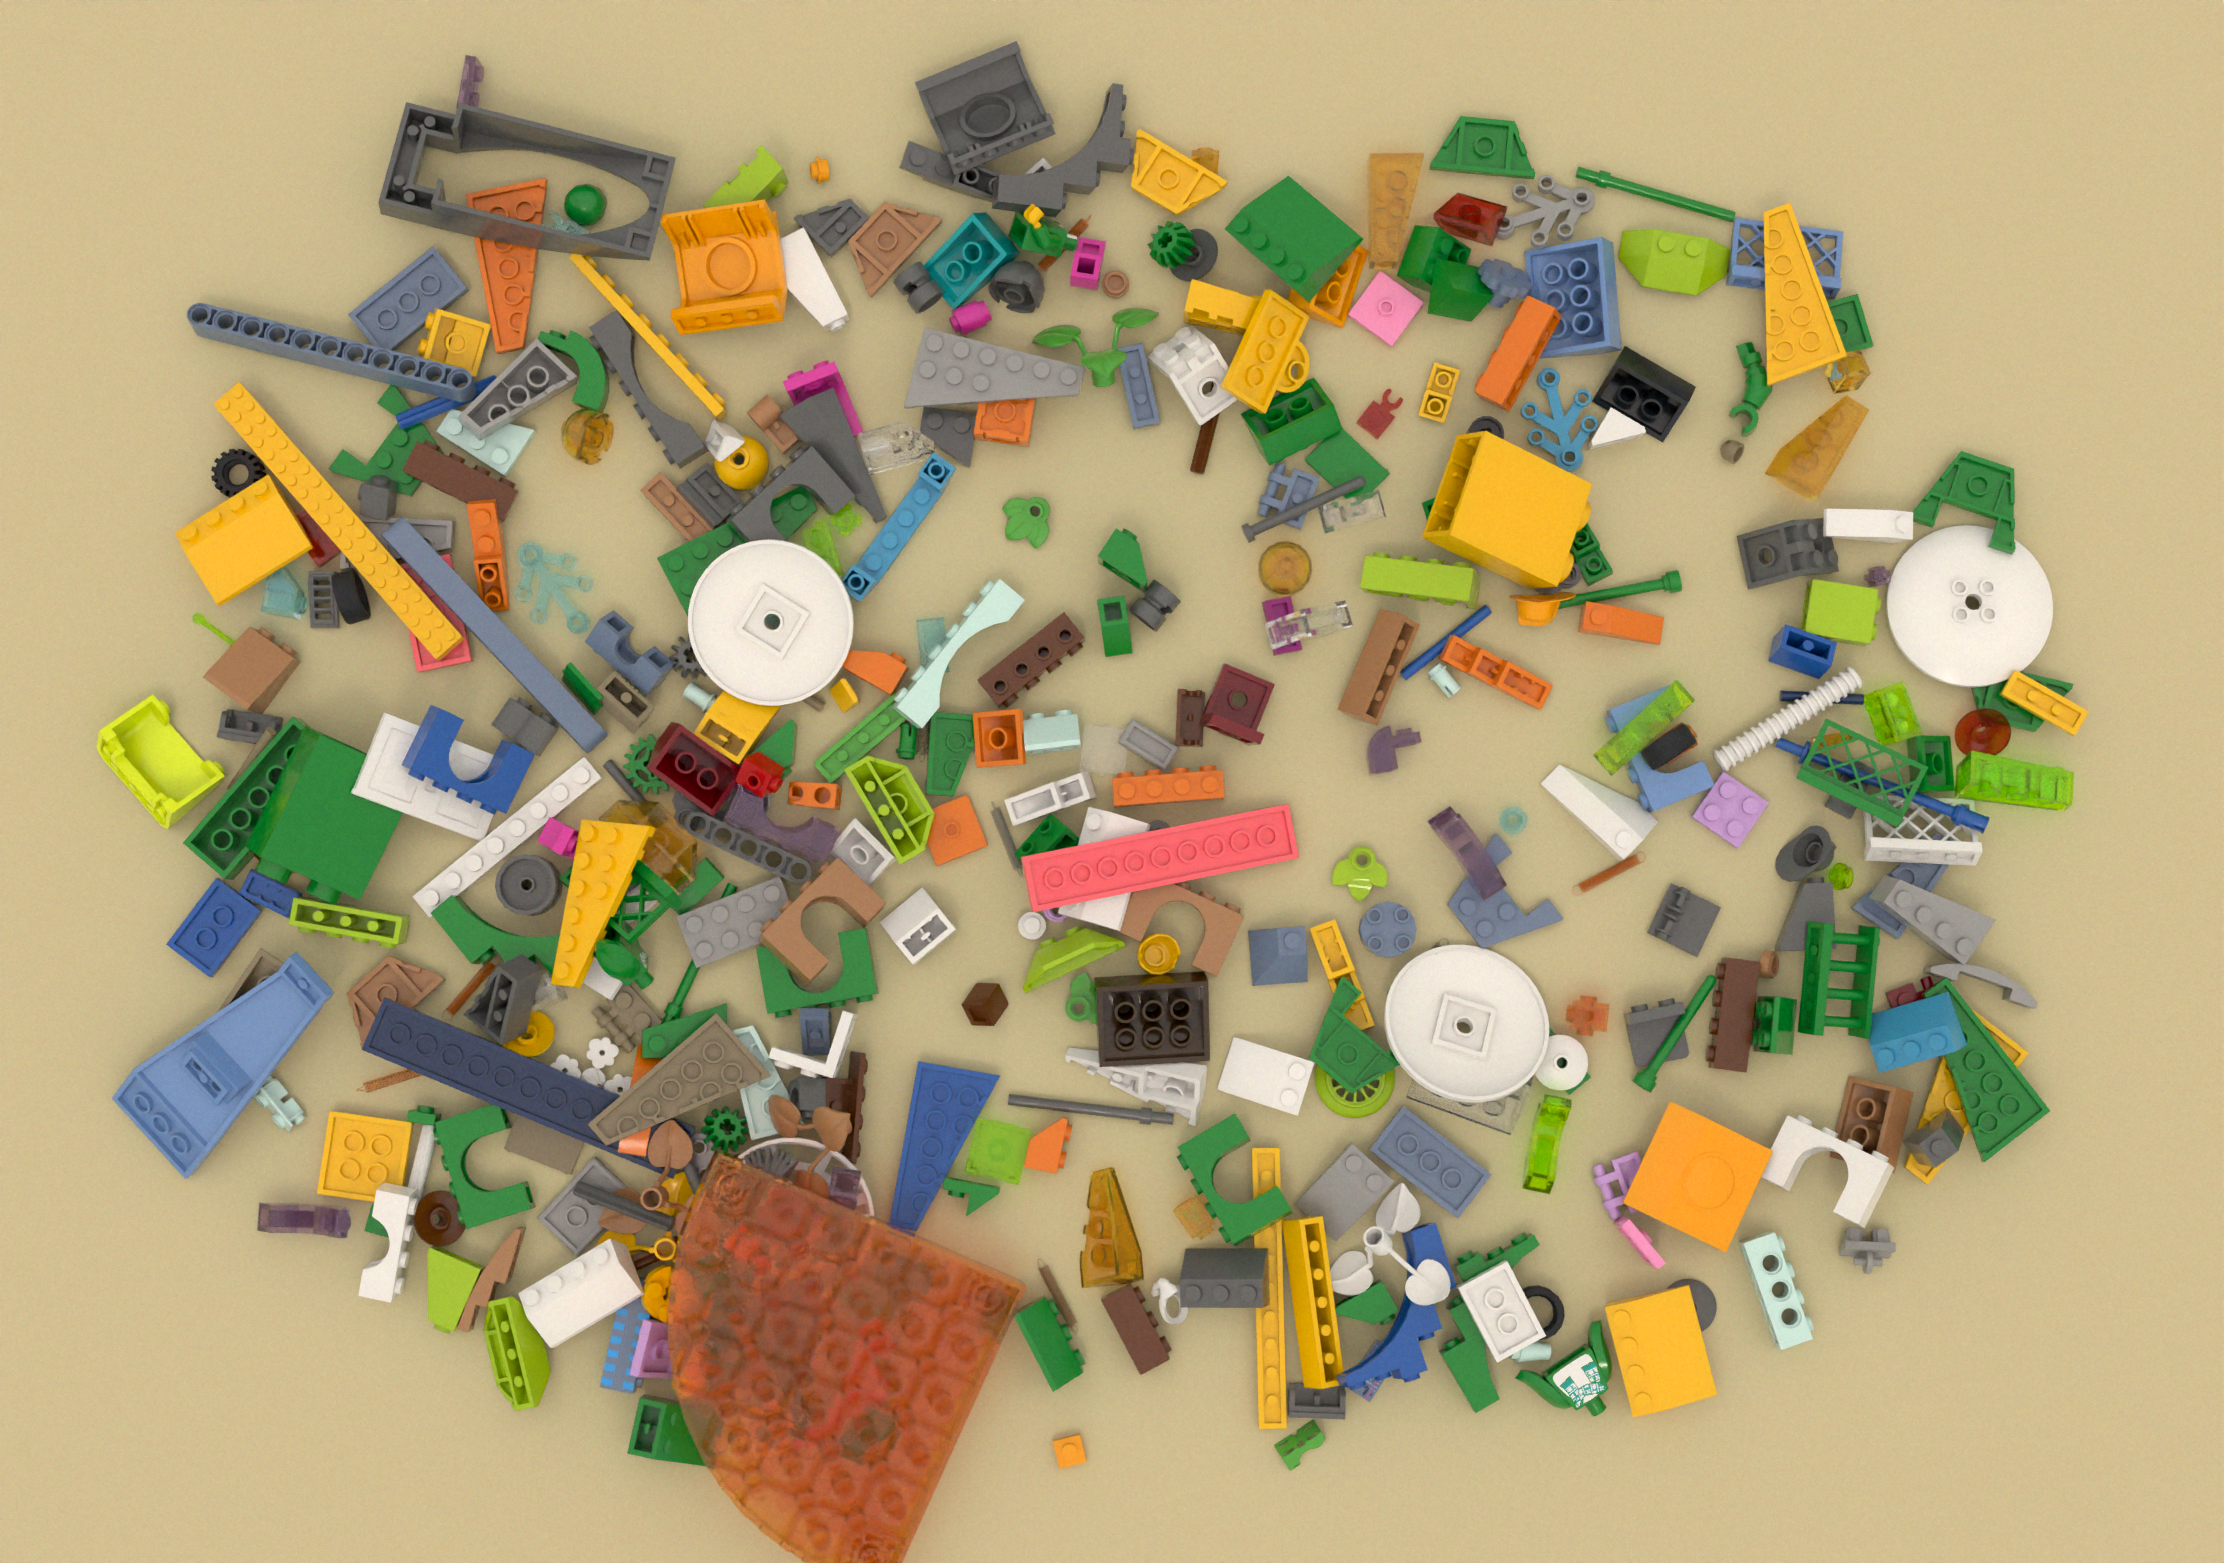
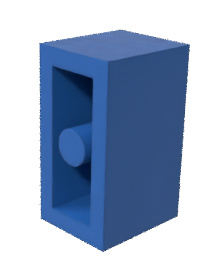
[1768,624,1837,679]

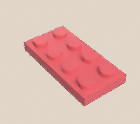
[401,554,473,673]

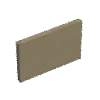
[504,1114,584,1175]

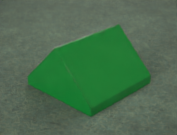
[1427,259,1494,322]
[1907,735,1955,793]

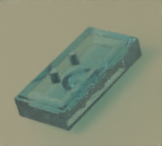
[916,617,950,673]

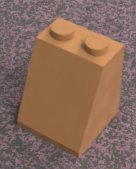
[203,627,301,714]

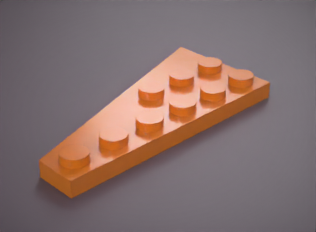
[466,178,548,354]

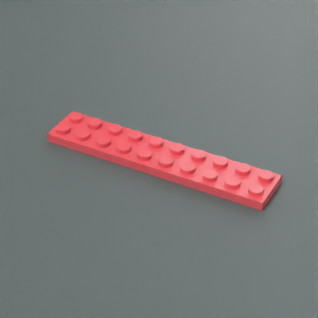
[1021,804,1299,912]

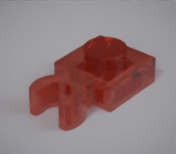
[1356,389,1403,440]

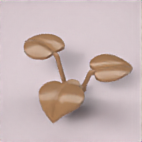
[768,1095,852,1214]
[598,1120,722,1243]

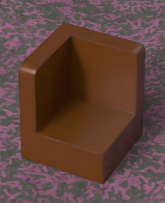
[961,983,1009,1026]

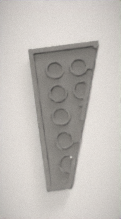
[904,328,1085,409]

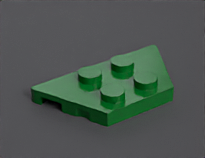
[1429,116,1535,180]
[1971,672,2073,732]

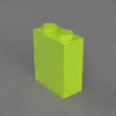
[1800,579,1881,646]

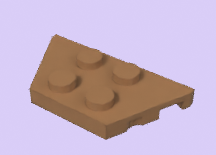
[848,202,942,298]
[347,956,446,1048]

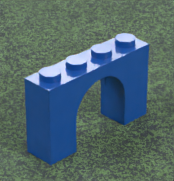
[401,705,535,815]

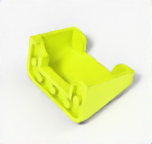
[96,694,225,829]

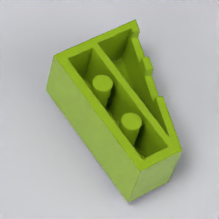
[703,145,788,208]

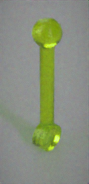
[192,613,237,647]

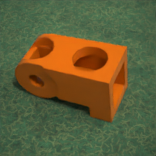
[787,782,842,810]

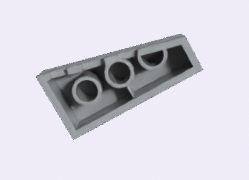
[459,338,577,441]
[1869,875,1996,965]

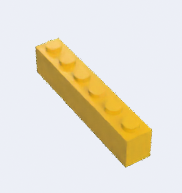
[1282,1216,1344,1389]

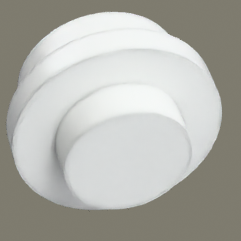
[1018,912,1046,940]

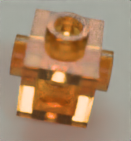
[1566,995,1609,1036]

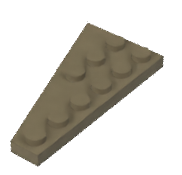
[588,1013,771,1146]

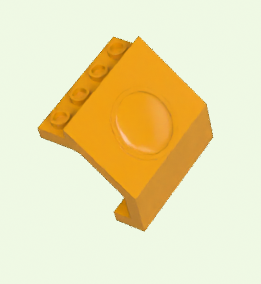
[661,199,788,335]
[1623,1102,1773,1252]

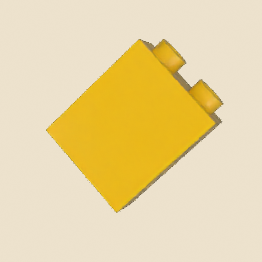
[1422,431,1592,589]

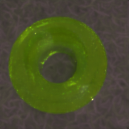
[1829,863,1854,891]

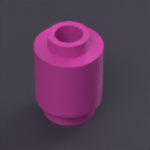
[949,300,992,336]

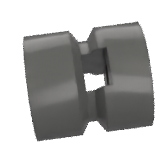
[893,262,944,314]
[1129,580,1181,632]

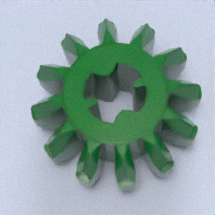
[1147,221,1196,269]
[701,1106,749,1155]

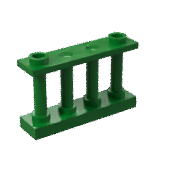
[1798,921,1880,1039]

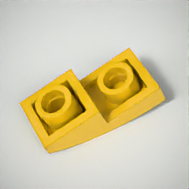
[1418,362,1460,423]

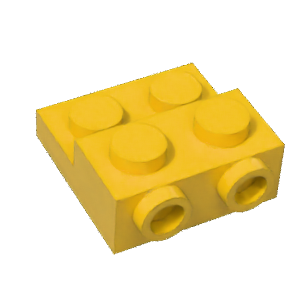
[417,308,491,377]

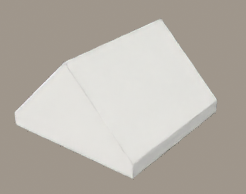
[828,818,897,887]

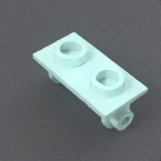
[254,1076,306,1133]

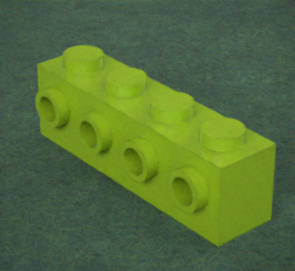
[289,896,410,948]

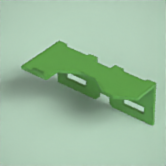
[1274,1419,1326,1471]

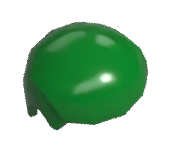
[564,184,607,226]

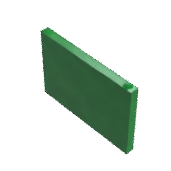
[1305,427,1390,509]

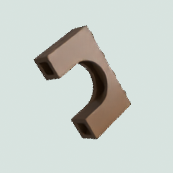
[759,858,886,986]
[1116,882,1244,977]

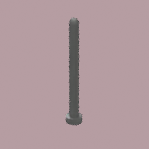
[1241,476,1366,543]

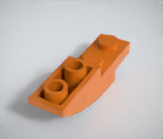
[467,499,510,611]

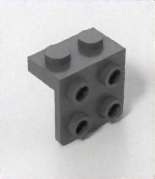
[1623,998,1689,1067]

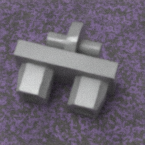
[1839,1227,1896,1274]

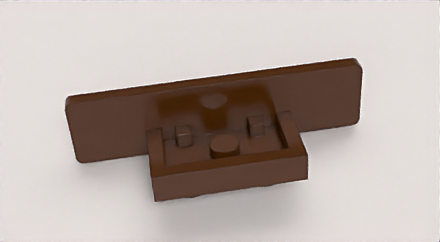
[822,1051,868,1164]

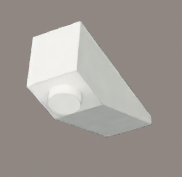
[1823,509,1913,543]

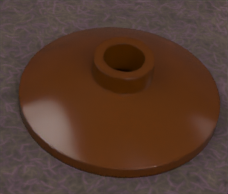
[413,1190,466,1247]

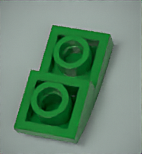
[1570,523,1613,587]
[672,857,725,915]

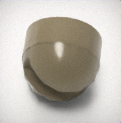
[1720,440,1744,464]

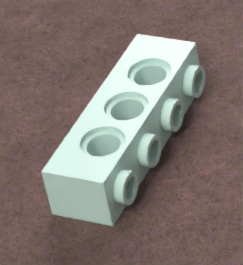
[1738,1230,1814,1350]

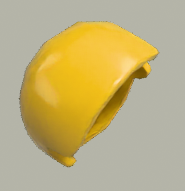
[1137,933,1181,975]

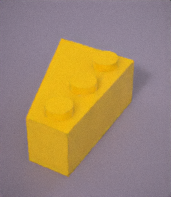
[1183,279,1261,336]

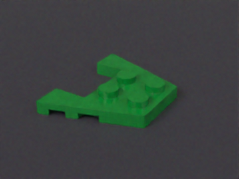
[328,385,444,497]
[1913,451,2016,555]
[1309,976,1400,1094]

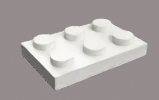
[1456,1260,1546,1363]

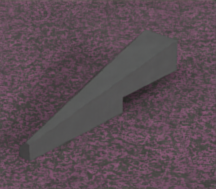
[779,388,887,523]

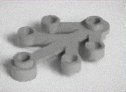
[1493,175,1595,249]

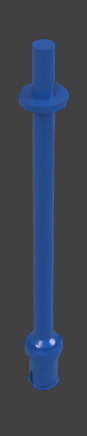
[1775,738,1990,834]

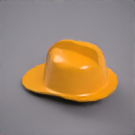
[1509,592,1576,626]

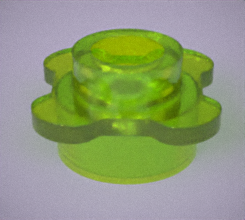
[829,504,862,536]

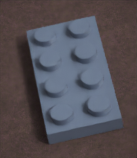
[348,246,469,351]
[1369,1106,1492,1218]

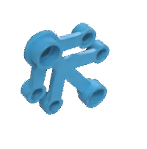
[1521,368,1598,472]

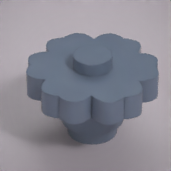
[1478,259,1533,308]

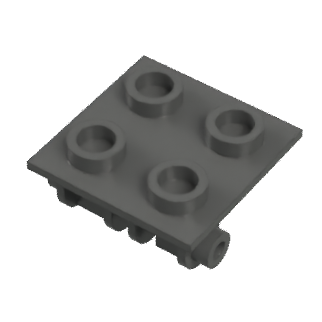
[1647,883,1721,957]

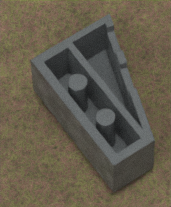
[464,954,542,1045]

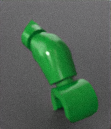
[1729,342,1772,437]

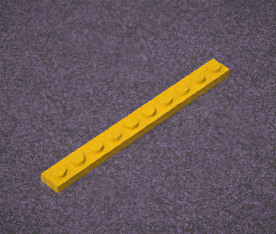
[1251,1147,1287,1429]

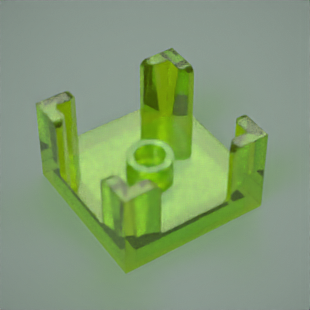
[964,1116,1032,1185]

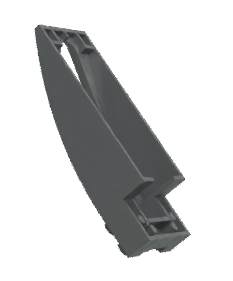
[379,102,676,261]

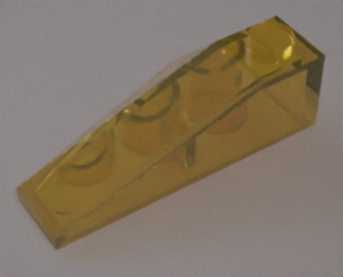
[1079,1167,1144,1288]

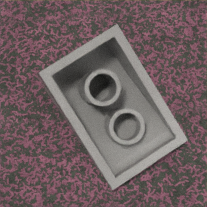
[1295,1142,1394,1241]

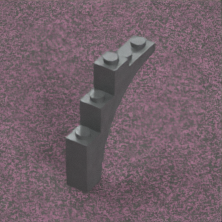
[992,83,1134,217]

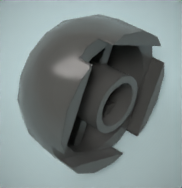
[988,261,1045,313]

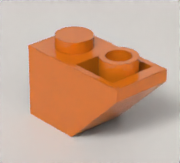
[1024,1117,1073,1174]

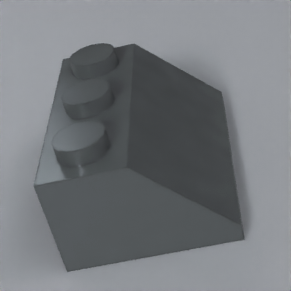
[1180,1248,1270,1308]

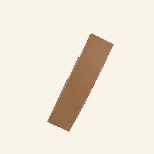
[457,1227,526,1332]

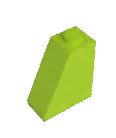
[427,1246,485,1333]

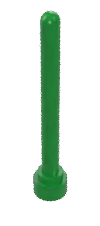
[1558,570,1682,609]
[1632,975,1716,1093]

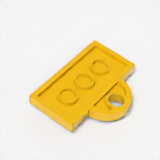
[1220,289,1310,414]

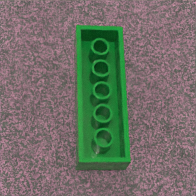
[183,716,311,880]

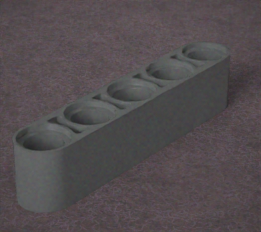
[685,812,811,884]

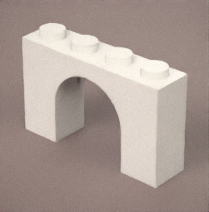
[1761,1115,1894,1228]

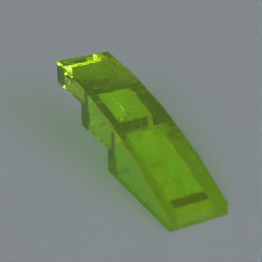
[1593,680,1695,776]

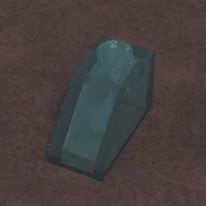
[261,565,307,620]

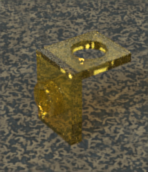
[1191,148,1219,175]

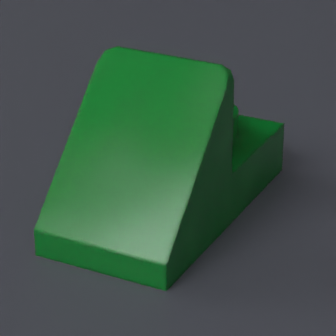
[943,1176,1000,1216]

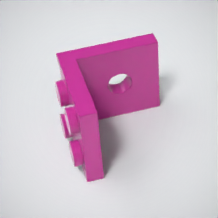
[783,360,864,438]

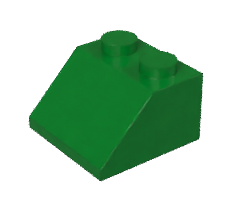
[1098,528,1147,593]

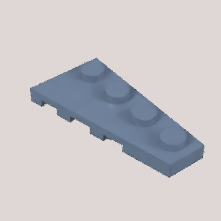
[1850,833,1949,939]

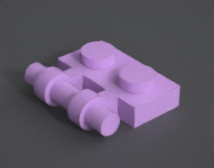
[1592,1151,1641,1220]

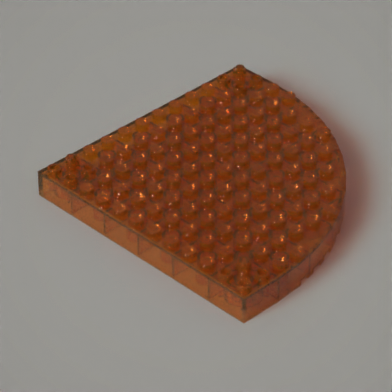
[666,1148,1027,1563]

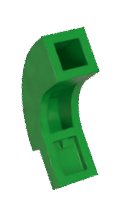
[538,330,609,415]

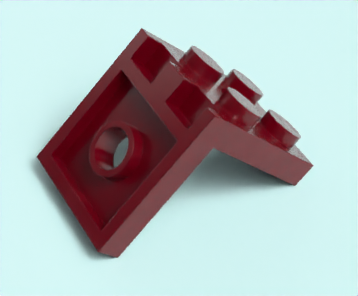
[1198,663,1275,746]

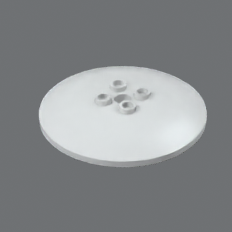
[1886,525,2053,688]
[688,539,854,706]
[1384,945,1549,1103]

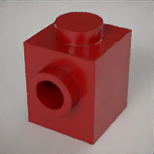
[735,751,785,798]

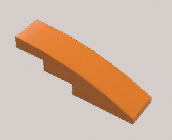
[1439,635,1553,710]

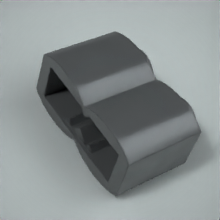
[491,697,558,757]

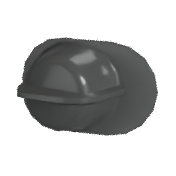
[1775,825,1837,882]

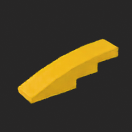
[1309,919,1375,1031]

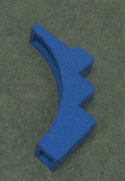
[1336,1223,1456,1390]

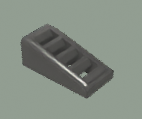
[308,571,339,628]

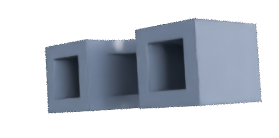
[585,610,675,696]

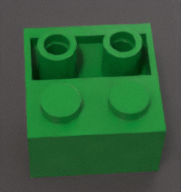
[1397,225,1471,293]

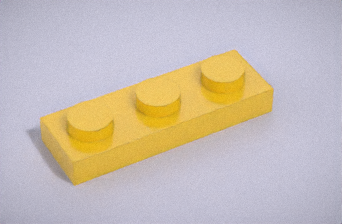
[2000,670,2089,736]

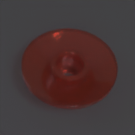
[1954,708,2011,759]

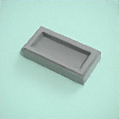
[1117,719,1179,772]

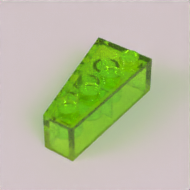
[1954,750,2074,812]

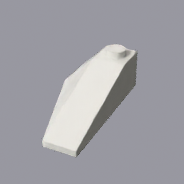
[1540,764,1658,861]

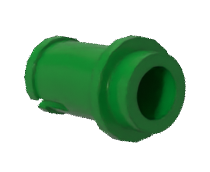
[896,724,918,760]

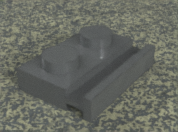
[676,463,744,530]

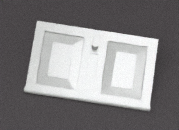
[351,713,494,841]

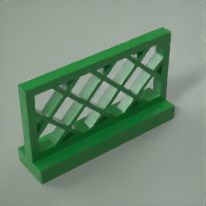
[1796,718,1928,827]
[559,860,682,945]

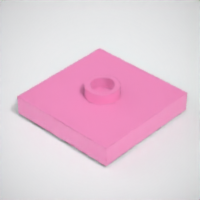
[1347,271,1424,348]
[1613,1216,1666,1269]

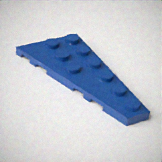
[889,1061,1000,1231]

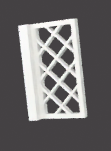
[1863,795,1983,866]

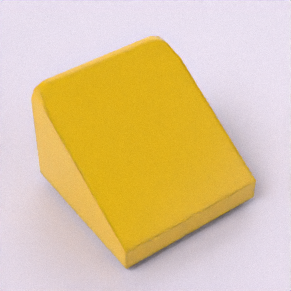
[830,678,860,713]

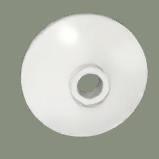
[1535,1035,1588,1090]

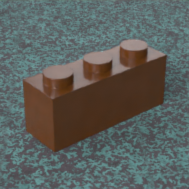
[1101,1282,1172,1375]

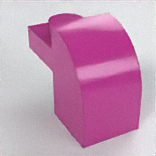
[1070,237,1106,290]
[537,817,579,860]

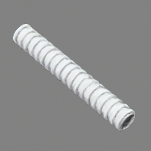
[1713,667,1862,772]

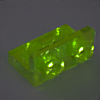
[802,518,844,576]
[1864,681,1922,746]

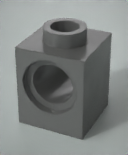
[790,1077,826,1120]

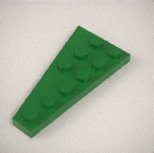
[657,487,817,617]
[1922,977,2050,1162]

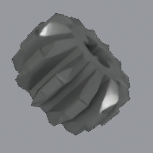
[669,634,708,680]

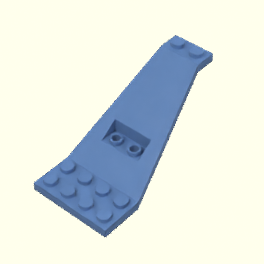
[112,952,335,1179]

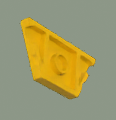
[1131,129,1228,217]

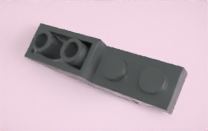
[899,141,1000,202]

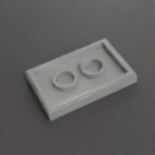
[537,1157,628,1256]

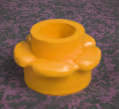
[810,157,829,184]

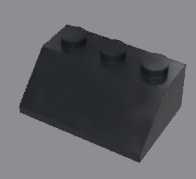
[1592,346,1696,442]

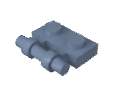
[1257,463,1320,530]

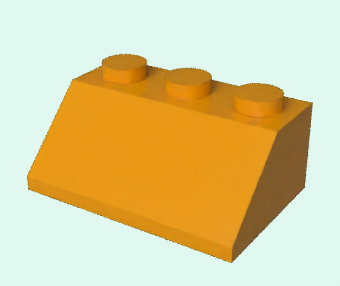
[1287,246,1368,328]

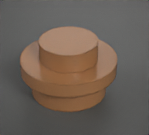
[1102,271,1129,298]

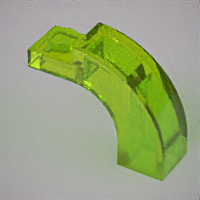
[1522,1094,1572,1194]

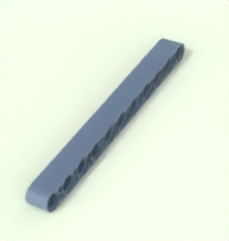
[187,303,476,402]
[381,516,608,754]

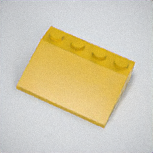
[175,474,313,606]
[1605,1285,1717,1417]

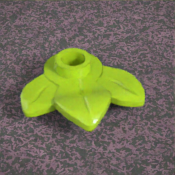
[1332,846,1387,901]

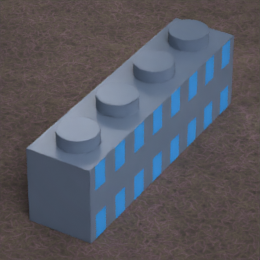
[600,1276,657,1394]

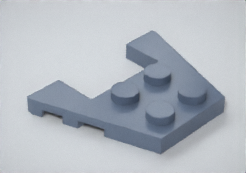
[1447,834,1564,948]

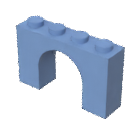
[1605,684,1714,813]

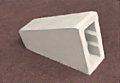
[780,227,850,332]

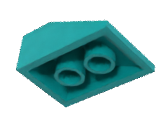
[924,212,1021,310]

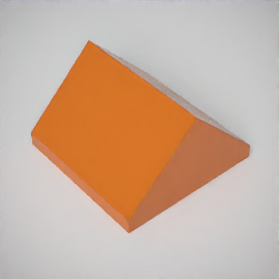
[973,709,1026,768]

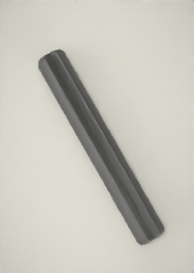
[573,1181,675,1231]

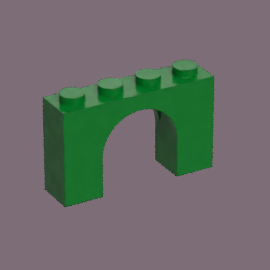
[756,928,879,1018]
[433,1104,535,1229]
[1176,1114,1293,1247]

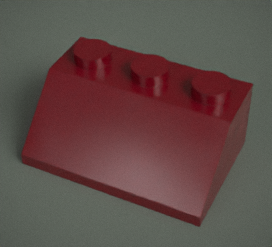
[647,722,740,817]

